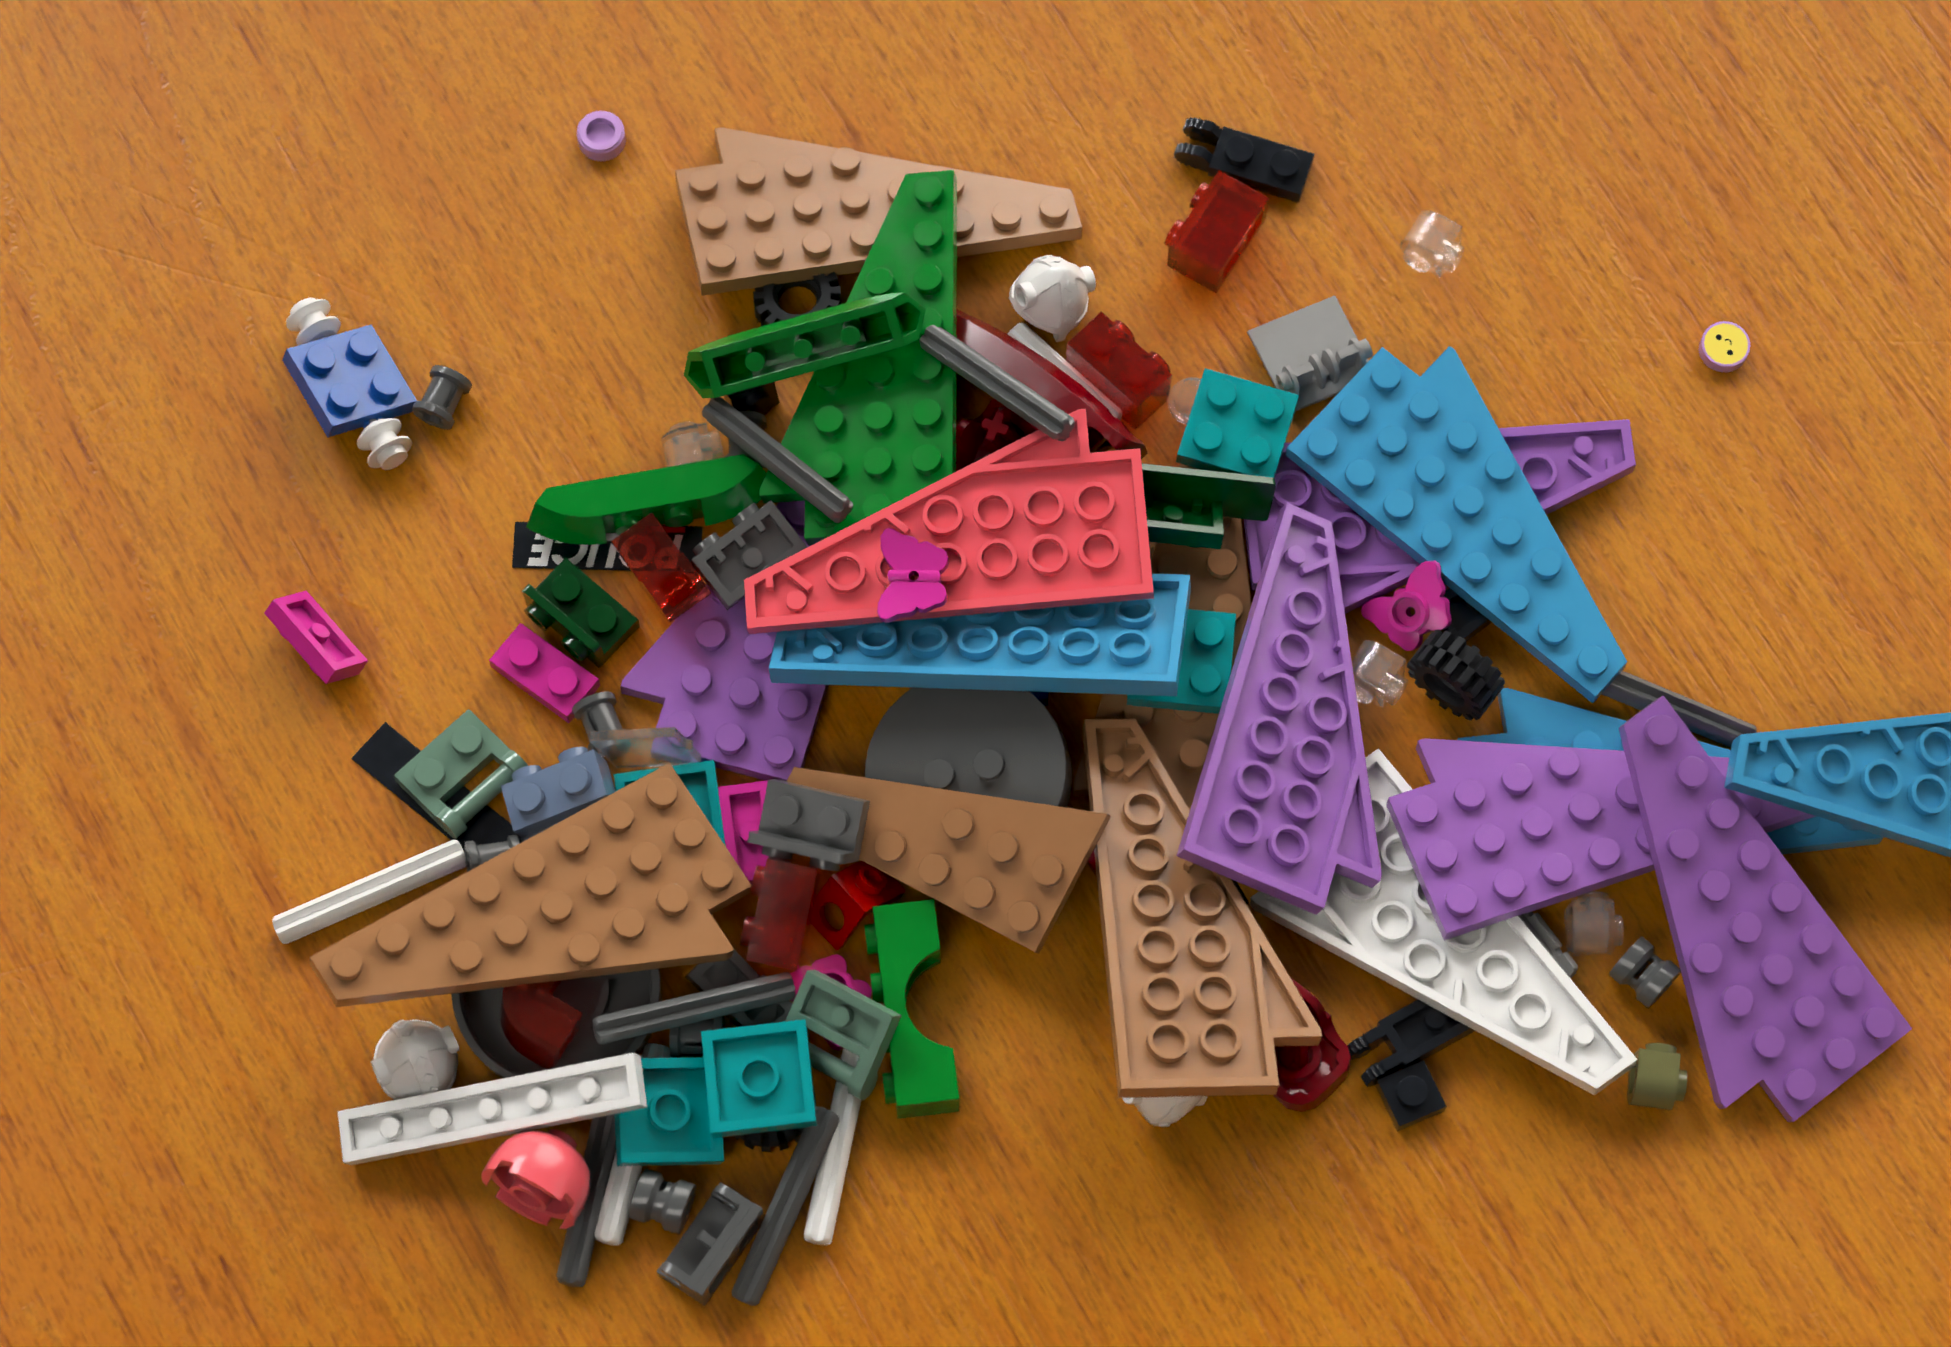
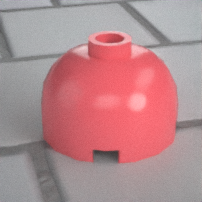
[482,1129,590,1229]

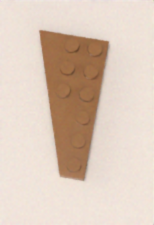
[786,767,1111,954]

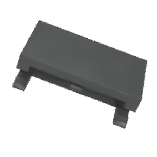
[657,1183,764,1306]

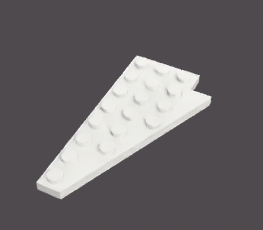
[1250,748,1638,1095]

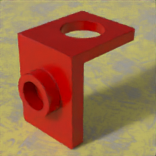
[804,861,905,950]

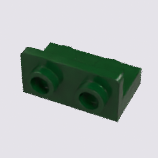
[522,558,640,668]

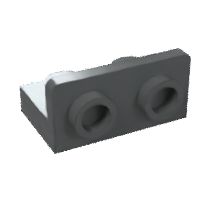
[689,501,807,610]
[747,779,870,871]

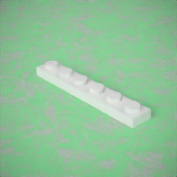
[338,1053,647,1165]

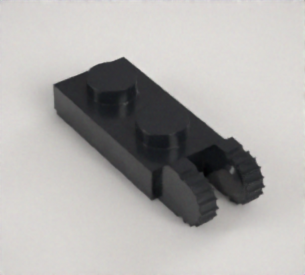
[1174,117,1315,202]
[1347,999,1475,1087]

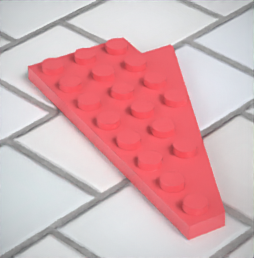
[744,409,1154,634]

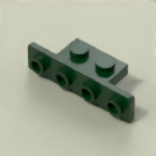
[1142,463,1276,549]

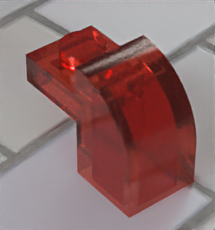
[610,513,711,623]
[500,980,583,1070]

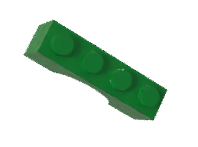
[864,899,959,1119]

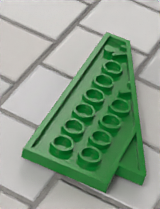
[759,170,957,546]

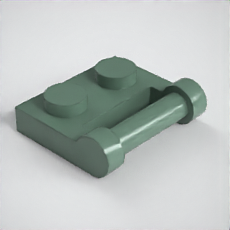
[394,709,528,839]
[786,970,902,1100]

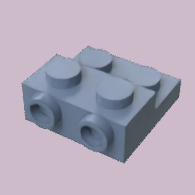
[501,747,615,842]

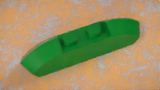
[684,292,926,398]
[526,454,767,545]

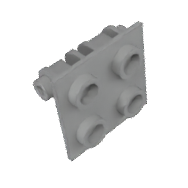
[1247,296,1373,412]

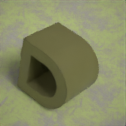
[1627,1043,1687,1110]

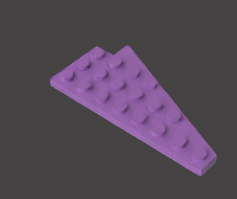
[1244,419,1636,614]
[620,501,829,781]
[1177,503,1382,915]
[1618,695,1912,1122]
[1386,738,1816,941]

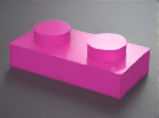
[264,590,368,684]
[489,623,600,723]
[718,780,782,886]

